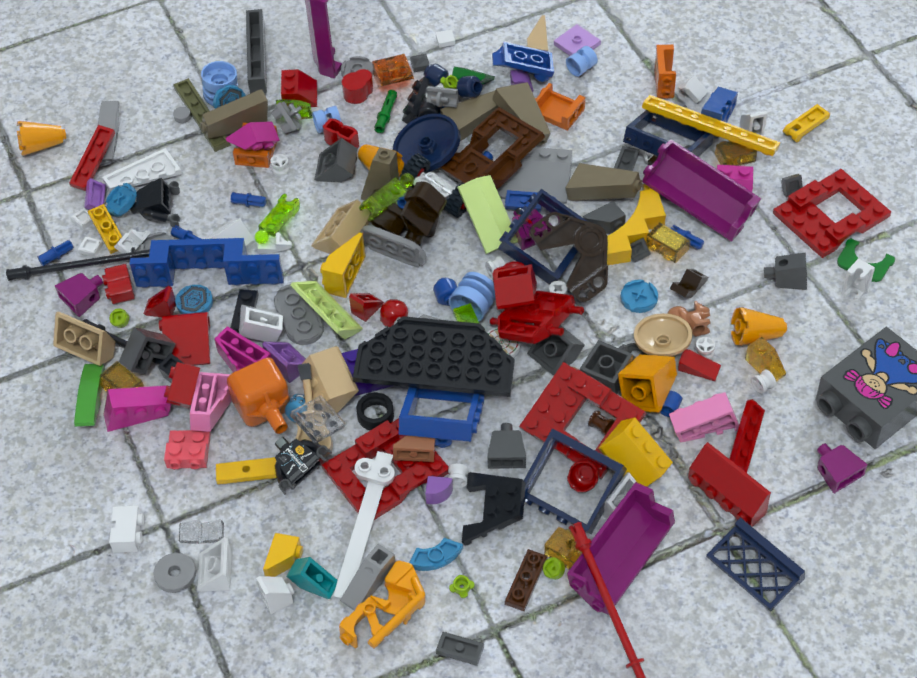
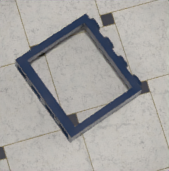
[623,110,714,157]
[498,189,587,285]
[523,428,627,535]

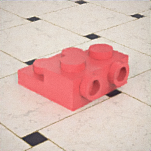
[164,430,211,469]

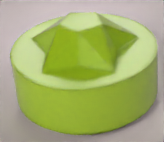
[109,308,130,328]
[543,557,565,580]

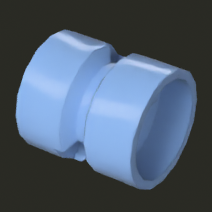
[566,46,598,77]
[312,106,341,133]

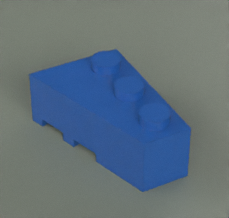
[701,86,738,139]

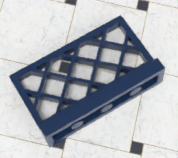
[706,517,805,612]

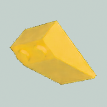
[320,232,366,298]

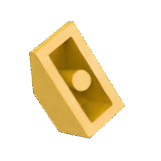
[263,533,303,577]

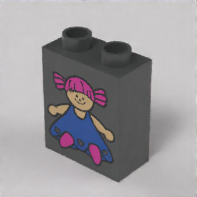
[816,326,917,449]

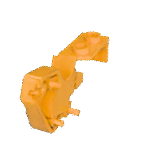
[339,560,426,649]

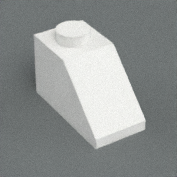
[739,111,768,136]
[256,576,294,615]

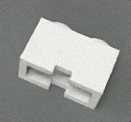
[109,506,144,553]

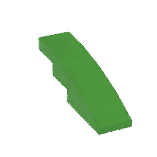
[74,364,105,427]

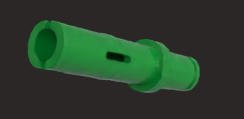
[374,90,397,133]

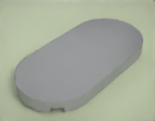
[360,225,427,266]
[274,284,324,345]

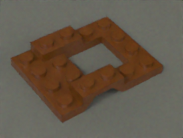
[438,107,545,190]

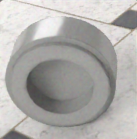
[173,107,191,123]

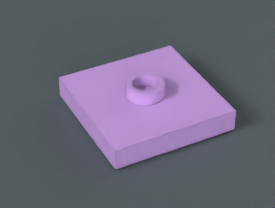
[554,24,601,56]

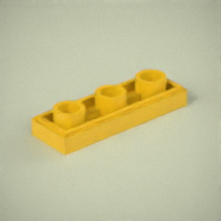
[87,204,122,254]
[216,457,277,485]

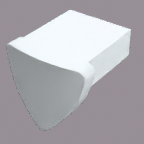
[679,75,708,103]

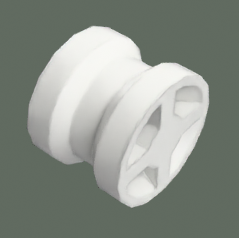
[270,154,289,176]
[485,256,505,279]
[549,281,568,295]
[695,337,715,360]
[751,369,776,394]
[447,463,468,488]

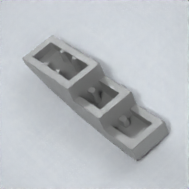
[97,101,119,162]

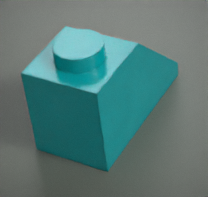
[286,557,338,599]

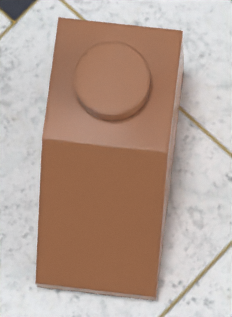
[393,436,435,462]

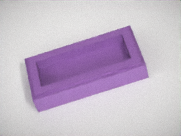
[84,178,106,210]

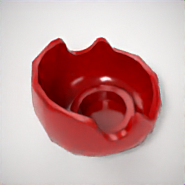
[380,299,408,327]
[567,460,599,492]

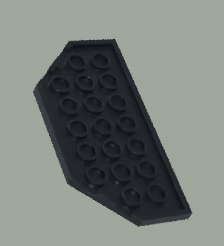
[352,316,515,397]

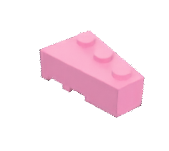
[190,372,232,432]
[669,392,739,443]

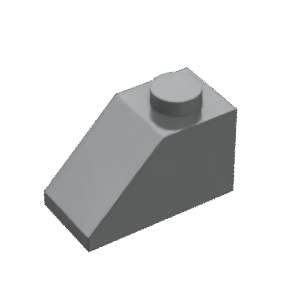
[583,201,626,234]

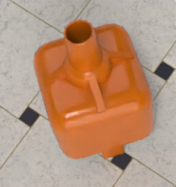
[227,358,290,434]

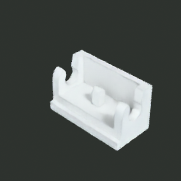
[841,258,875,301]

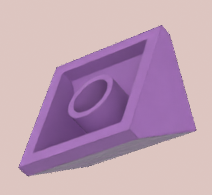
[262,341,306,383]

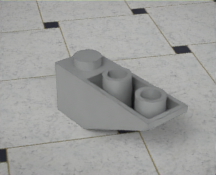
[340,544,396,611]

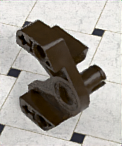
[366,181,447,246]
[529,212,608,302]

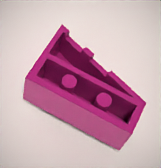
[214,326,272,372]
[103,385,171,432]

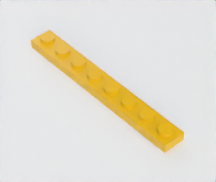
[642,95,780,156]

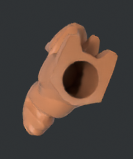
[667,301,711,337]

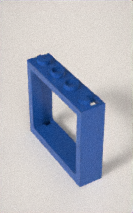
[399,387,485,442]

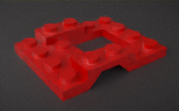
[773,169,892,258]
[519,362,646,480]
[322,418,449,520]

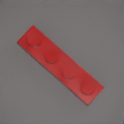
[69,125,115,191]
[729,399,765,473]

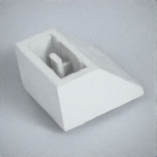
[239,305,283,342]

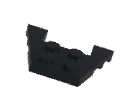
[462,472,526,546]

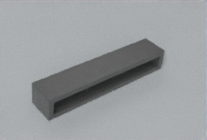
[246,9,267,94]

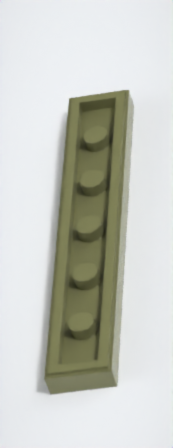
[173,78,231,152]

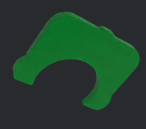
[837,238,895,282]

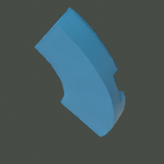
[409,538,463,571]

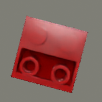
[494,264,537,310]

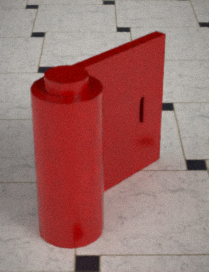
[159,312,210,366]

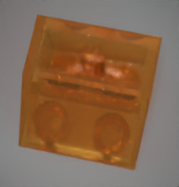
[372,54,414,87]

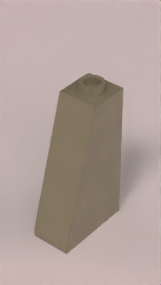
[493,82,551,146]
[200,89,268,139]
[440,91,498,141]
[361,147,400,203]
[565,163,642,201]

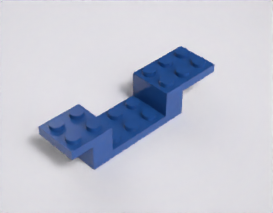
[129,238,284,287]

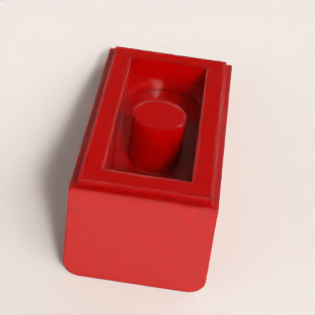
[678,349,721,381]

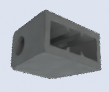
[764,252,807,290]
[487,423,526,469]

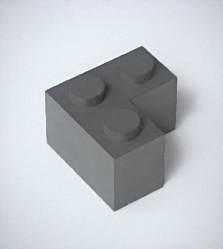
[119,327,176,375]

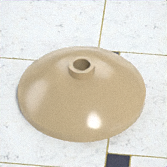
[634,313,692,356]

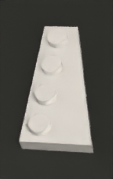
[102,148,182,192]

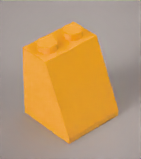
[618,354,677,413]

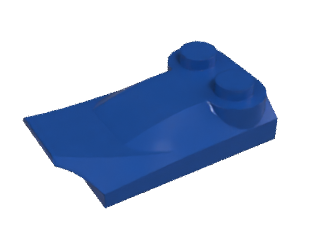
[492,42,554,82]

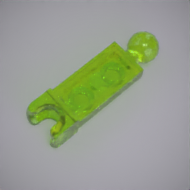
[359,173,414,221]
[254,194,300,244]

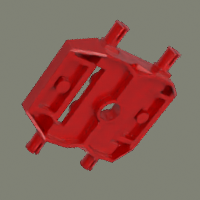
[490,291,584,344]

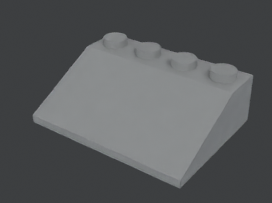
[497,145,572,204]

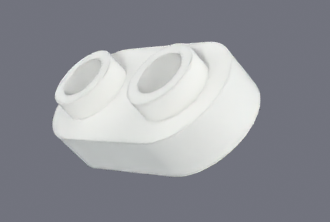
[355,458,395,485]

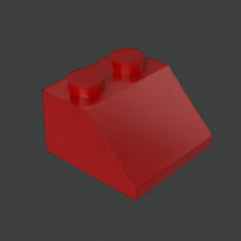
[281,69,317,109]

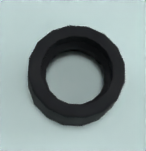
[356,392,394,430]

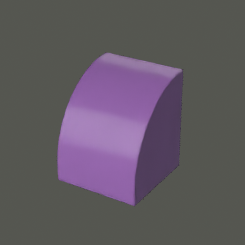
[510,70,534,92]
[425,476,453,504]

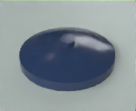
[393,114,461,172]

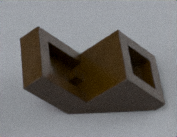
[670,268,709,298]

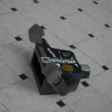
[130,178,180,227]
[274,437,332,495]

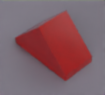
[143,286,176,317]
[349,293,384,322]

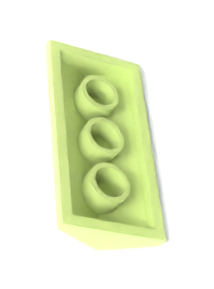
[457,175,518,254]
[290,281,363,339]

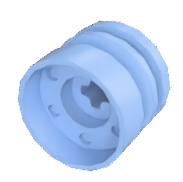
[201,61,238,105]
[449,272,496,322]

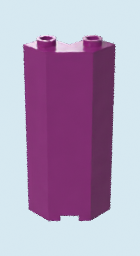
[305,0,342,79]
[642,139,762,242]
[567,482,675,615]

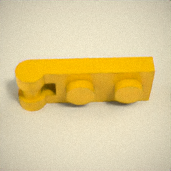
[783,104,830,142]

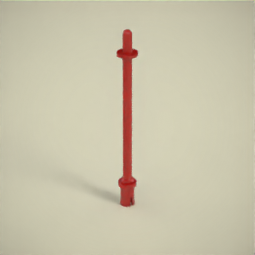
[568,522,646,678]

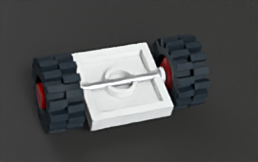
[400,153,466,218]

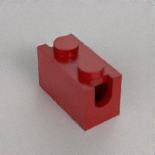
[164,362,200,409]

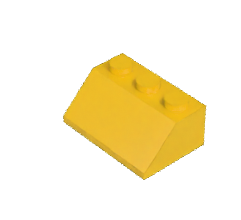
[599,418,673,487]

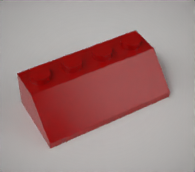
[688,442,771,527]

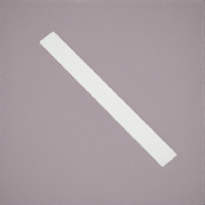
[333,451,393,598]

